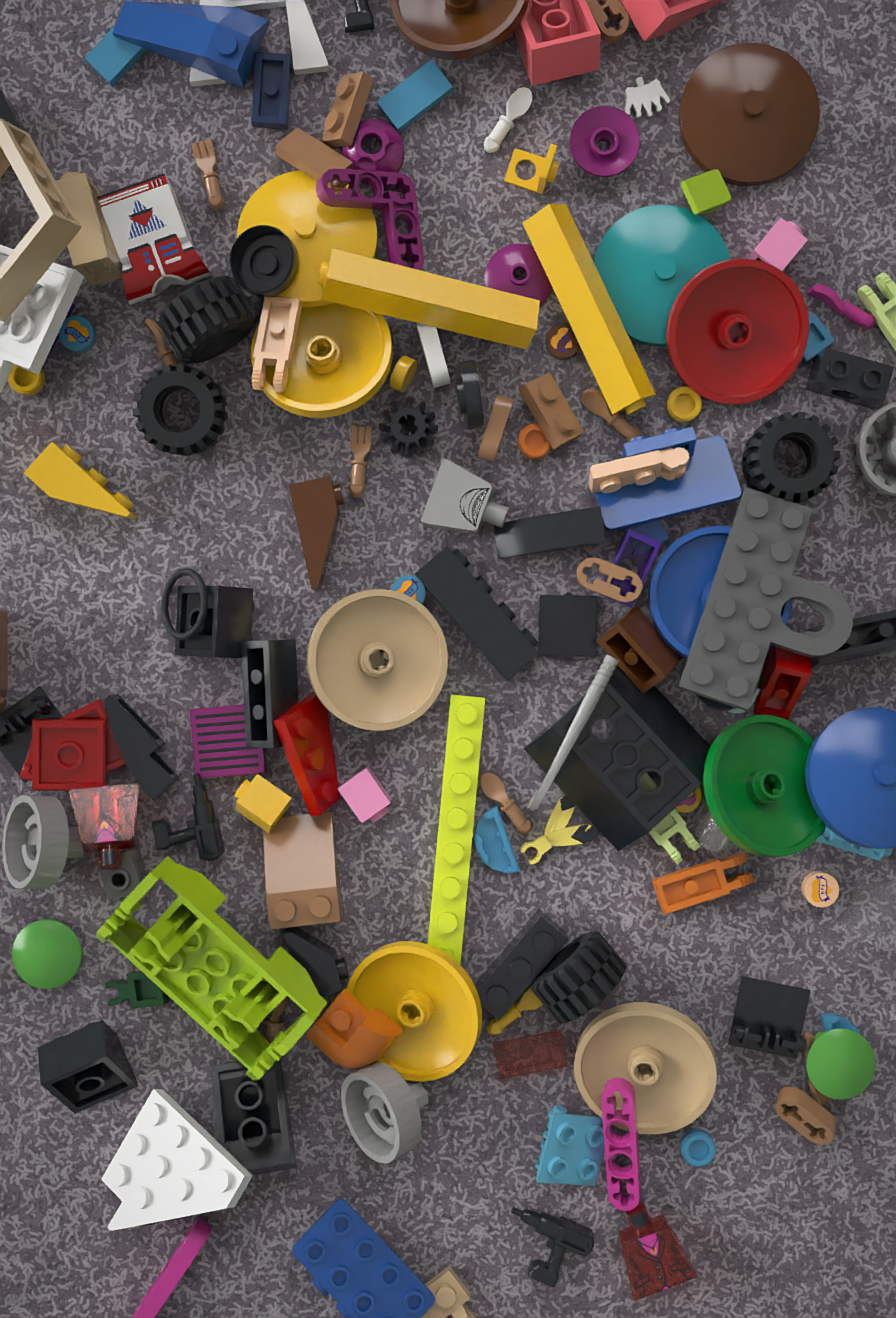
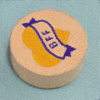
[801,871,839,908]

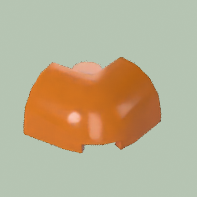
[306,989,403,1069]

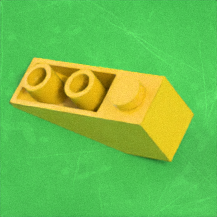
[24,442,138,520]

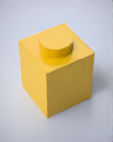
[234,774,292,833]

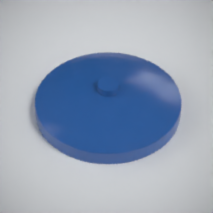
[648,526,793,659]
[805,707,896,849]

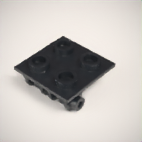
[0,686,63,783]
[728,976,811,1059]

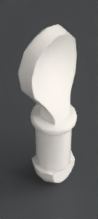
[484,87,532,153]

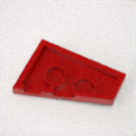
[273,692,341,816]

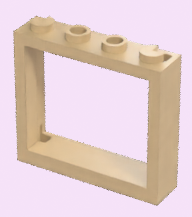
[0,118,82,322]

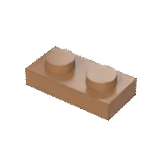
[321,72,374,148]
[519,372,585,450]

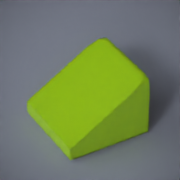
[681,169,731,215]

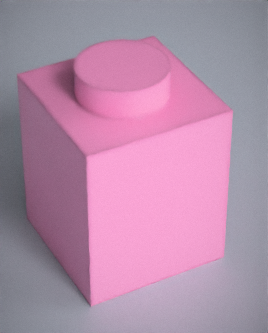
[747,218,808,271]
[337,766,392,823]

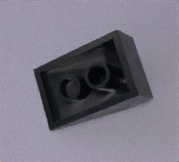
[211,1059,297,1175]

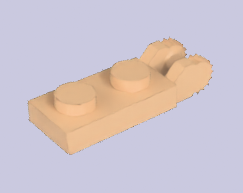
[251,297,302,392]
[588,446,690,494]

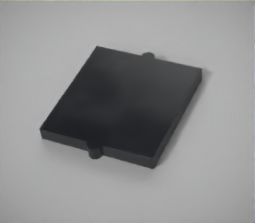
[538,592,597,660]

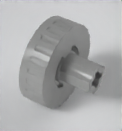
[2,795,89,889]
[341,1062,428,1164]

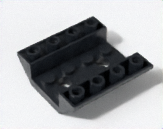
[523,665,711,851]

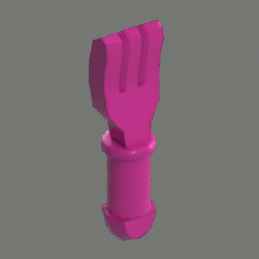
[807,284,875,329]

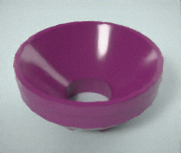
[341,119,405,184]

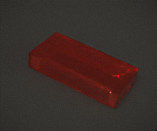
[493,1029,568,1079]

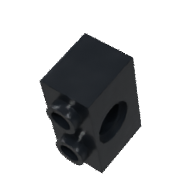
[805,347,894,409]

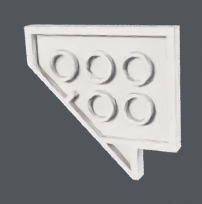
[0,245,85,392]
[102,1089,253,1231]

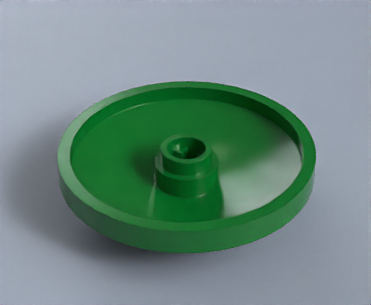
[703,715,826,858]

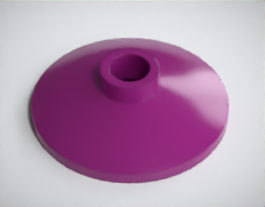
[569,106,640,177]
[484,244,552,306]

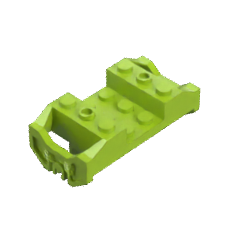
[95,856,327,1081]

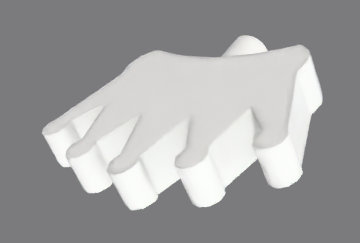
[624,77,670,118]

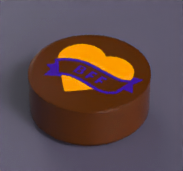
[546,323,580,360]

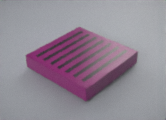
[190,704,267,778]

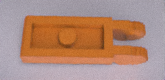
[651,852,754,914]

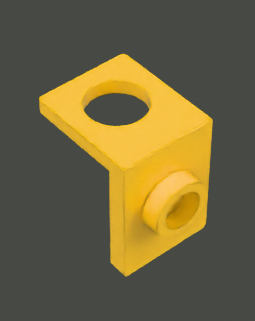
[504,143,560,195]

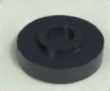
[229,225,299,297]
[455,360,484,430]

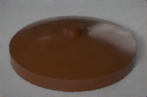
[390,0,529,60]
[678,43,820,186]

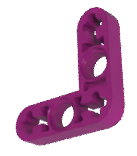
[315,168,424,270]

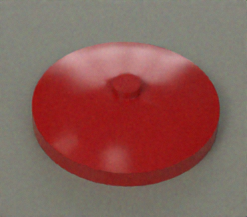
[666,258,809,404]

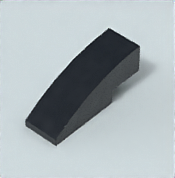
[494,506,605,559]
[105,694,180,800]

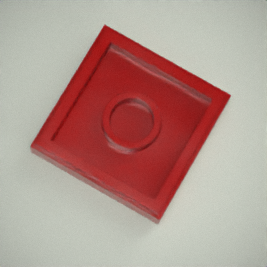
[32,719,107,791]

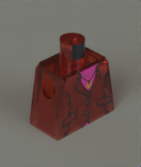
[69,783,140,870]
[619,1204,697,1301]

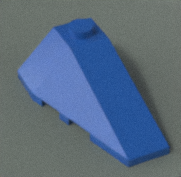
[113,0,270,88]

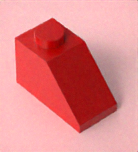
[753,646,811,720]

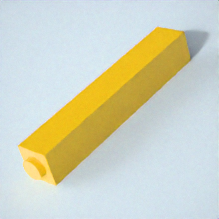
[522,204,656,416]
[317,248,540,349]

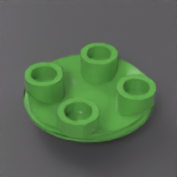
[12,918,84,989]
[806,1028,876,1100]

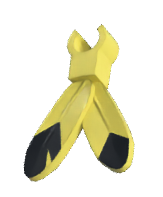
[520,795,600,864]

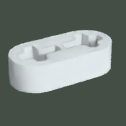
[416,323,451,388]

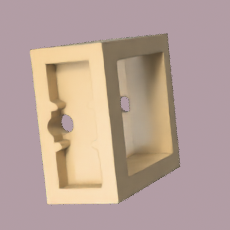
[56,172,123,286]

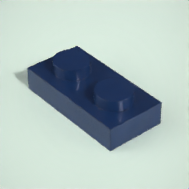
[251,52,292,130]

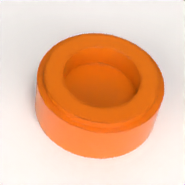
[517,423,551,460]

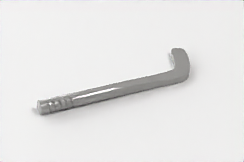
[526,655,619,811]

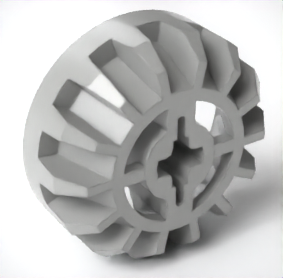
[853,402,896,498]

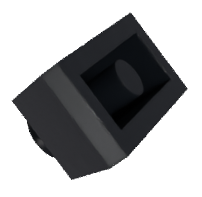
[283,927,349,997]

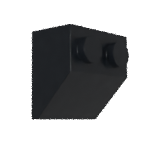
[175,586,254,658]
[38,1020,138,1113]

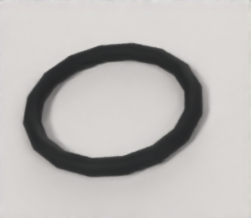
[161,568,208,641]

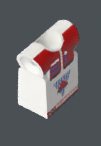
[97,173,212,305]

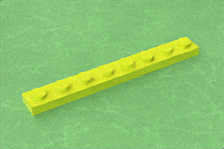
[427,694,485,965]

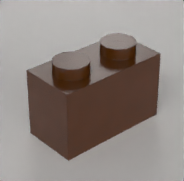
[597,605,682,693]

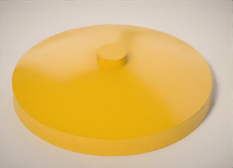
[237,170,378,307]
[251,303,393,418]
[346,941,482,1082]

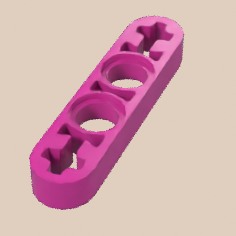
[601,1077,641,1211]
[131,1217,213,1318]

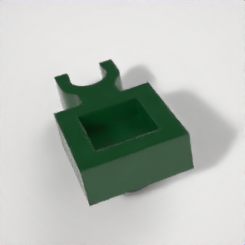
[105,970,170,1009]

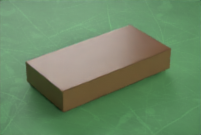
[275,127,353,188]

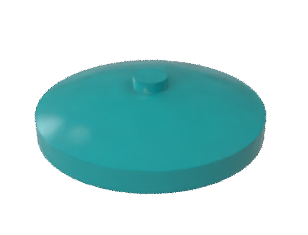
[593,205,730,347]

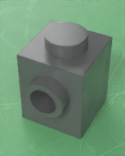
[96,846,147,903]

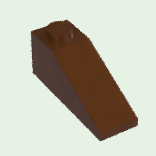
[289,476,345,590]

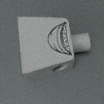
[420,458,509,535]

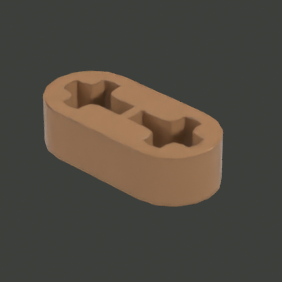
[586,0,629,43]
[477,394,514,462]
[576,557,642,602]
[775,1087,837,1144]

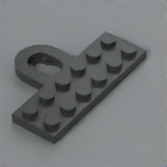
[677,487,853,711]

